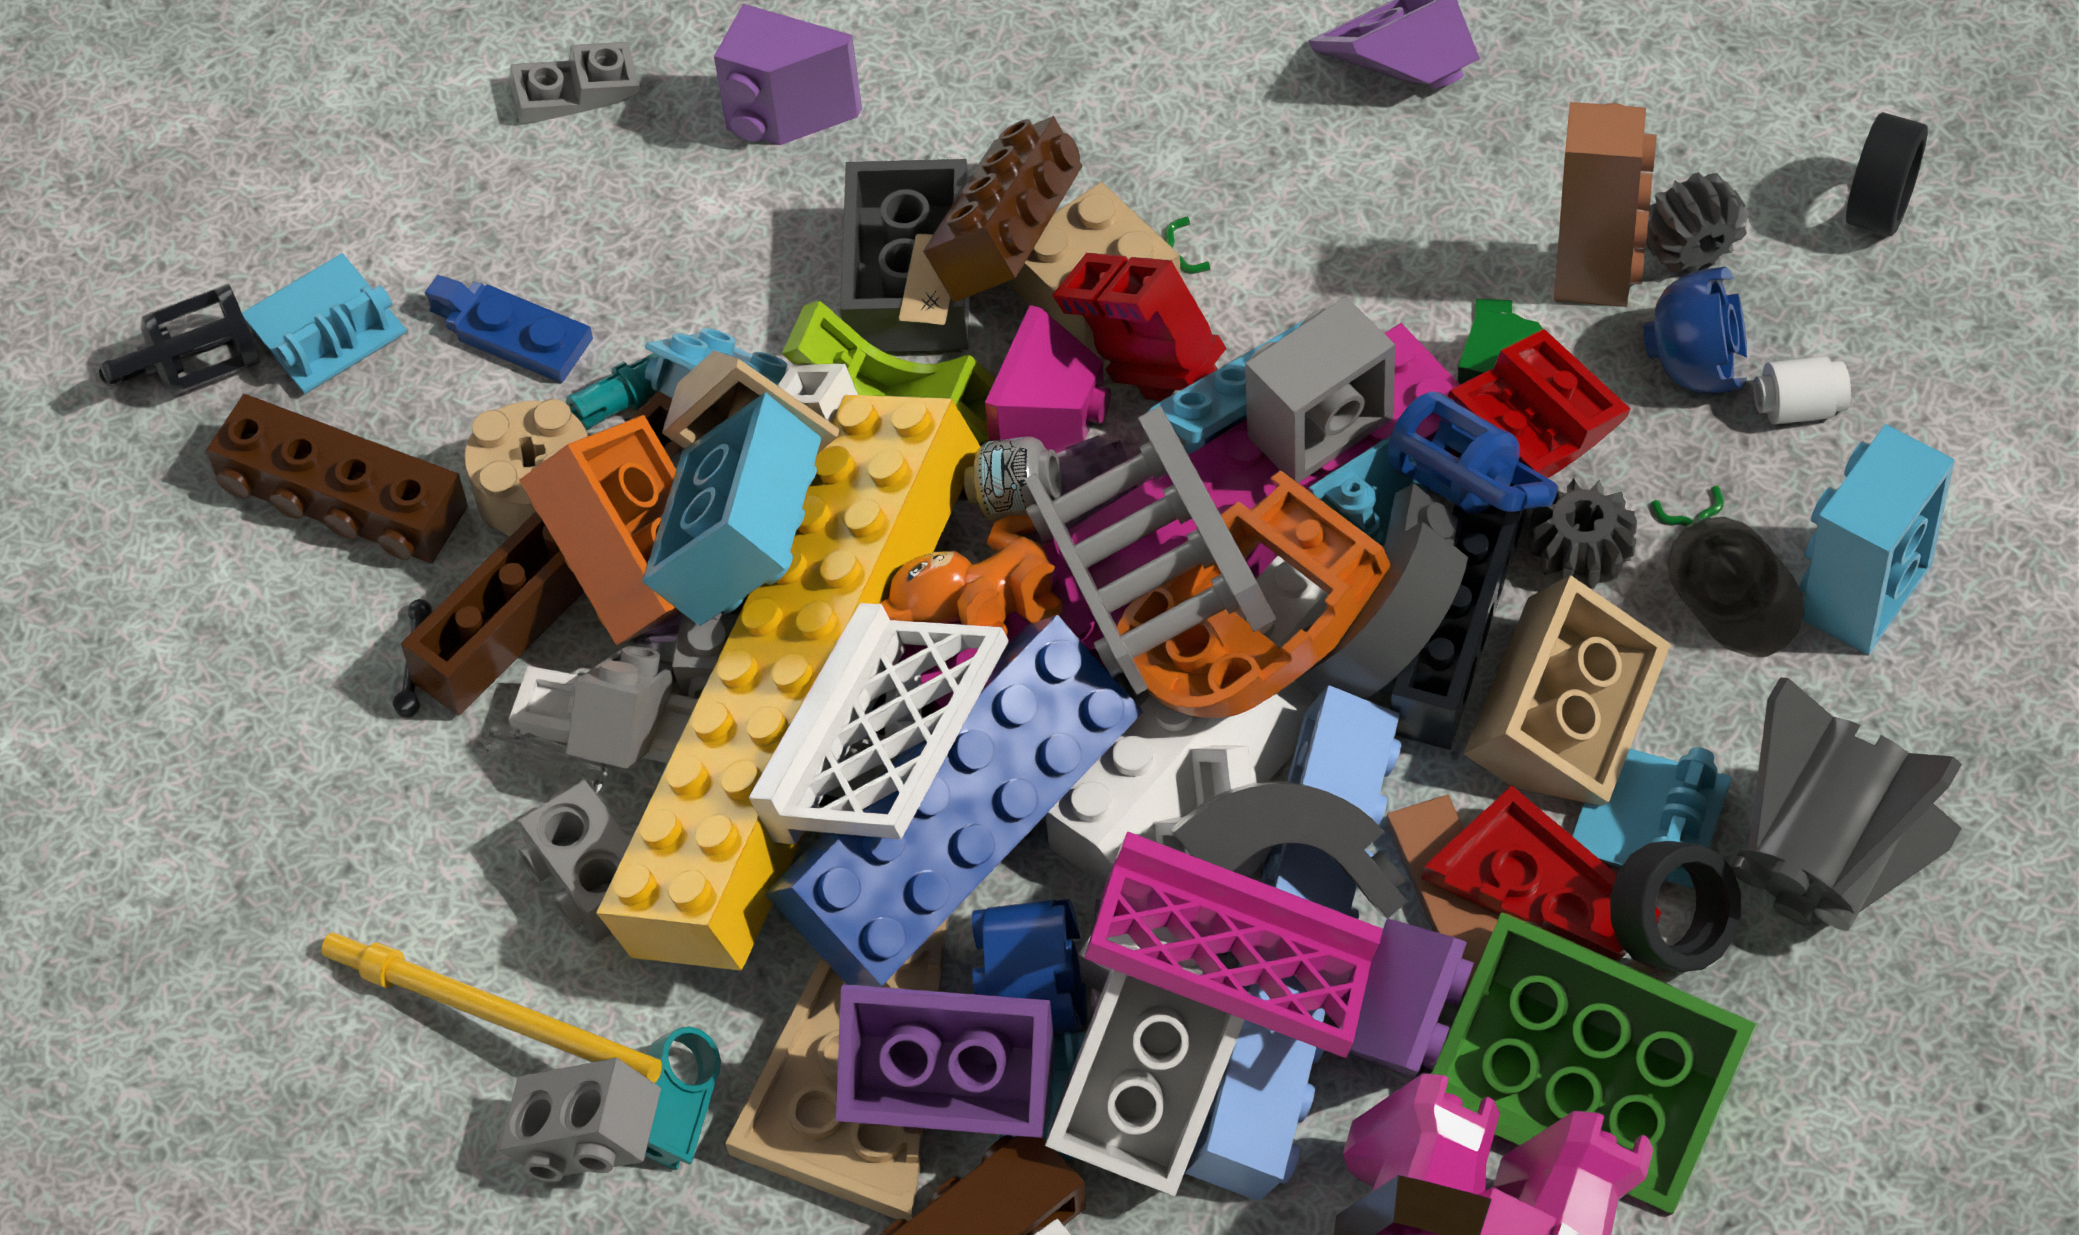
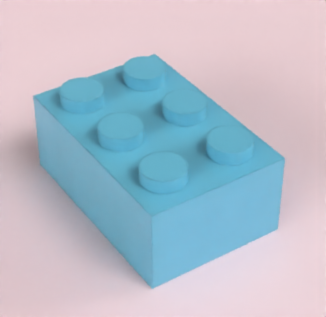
[642,392,822,626]
[1799,424,1955,655]

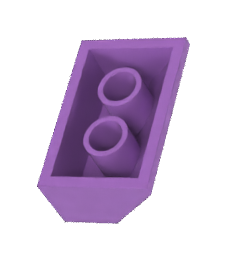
[836,984,1054,1138]

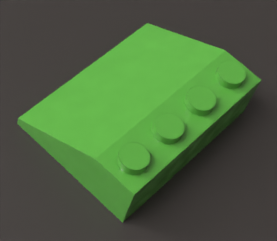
[1431,912,1759,1214]

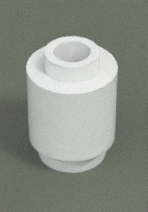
[1753,356,1851,425]

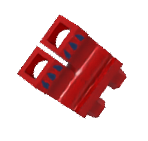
[1052,253,1227,401]

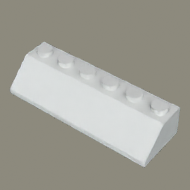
[1046,556,1329,886]

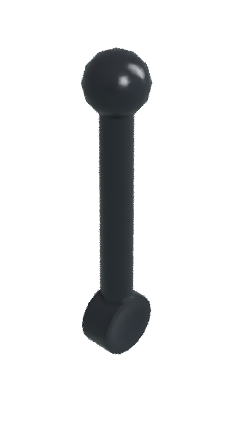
[393,599,432,717]

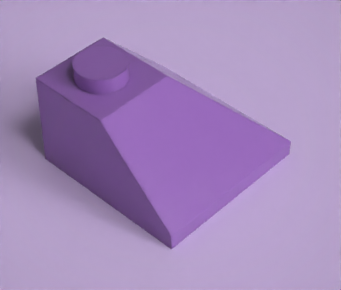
[1308,0,1480,89]

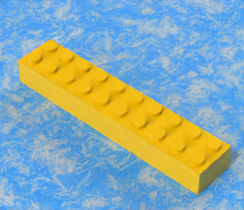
[596,395,981,971]

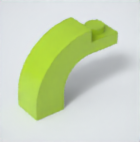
[782,300,996,443]

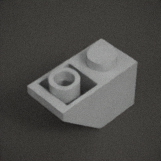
[566,646,676,769]

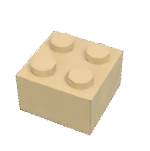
[1010,181,1181,355]

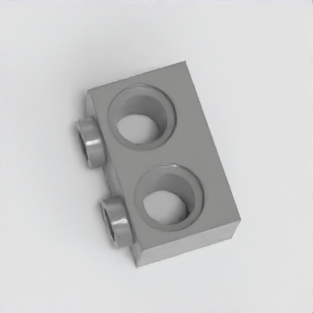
[518,780,631,943]
[499,1058,661,1182]

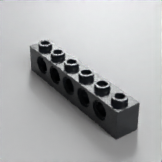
[1390,483,1529,750]

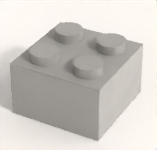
[1245,296,1395,483]

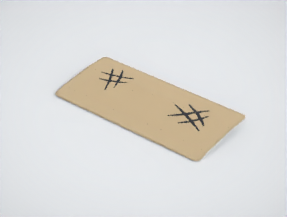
[899,234,950,325]

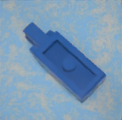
[425,274,593,383]

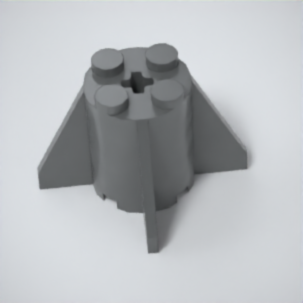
[1731,677,1962,931]

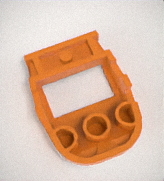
[1117,470,1391,718]

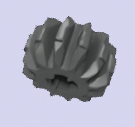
[1644,172,1749,273]
[1529,478,1637,589]

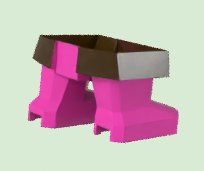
[1334,1074,1653,1235]

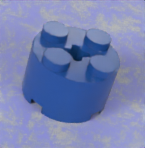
[972,899,1087,1036]

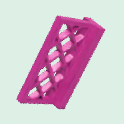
[1084,831,1383,1058]

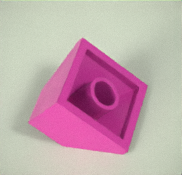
[985,305,1111,454]

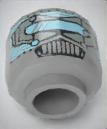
[964,436,1063,522]

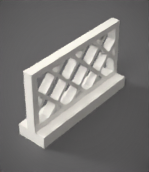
[749,603,1009,845]

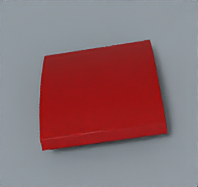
[1447,329,1631,478]

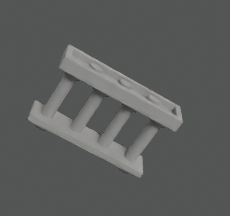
[1024,405,1277,695]

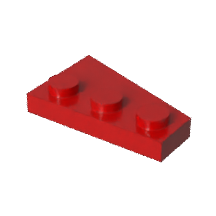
[1421,785,1662,962]

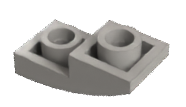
[509,42,639,124]

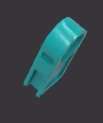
[645,1026,721,1170]

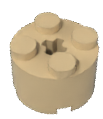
[465,399,588,537]

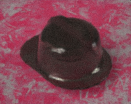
[1667,517,1805,657]

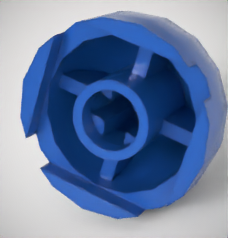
[1644,266,1747,393]

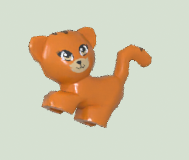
[879,515,1062,635]

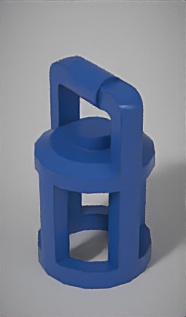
[1388,391,1558,514]

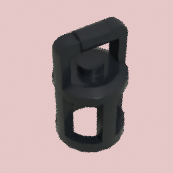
[99,283,260,395]

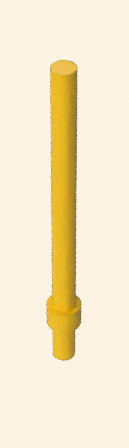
[321,932,662,1083]

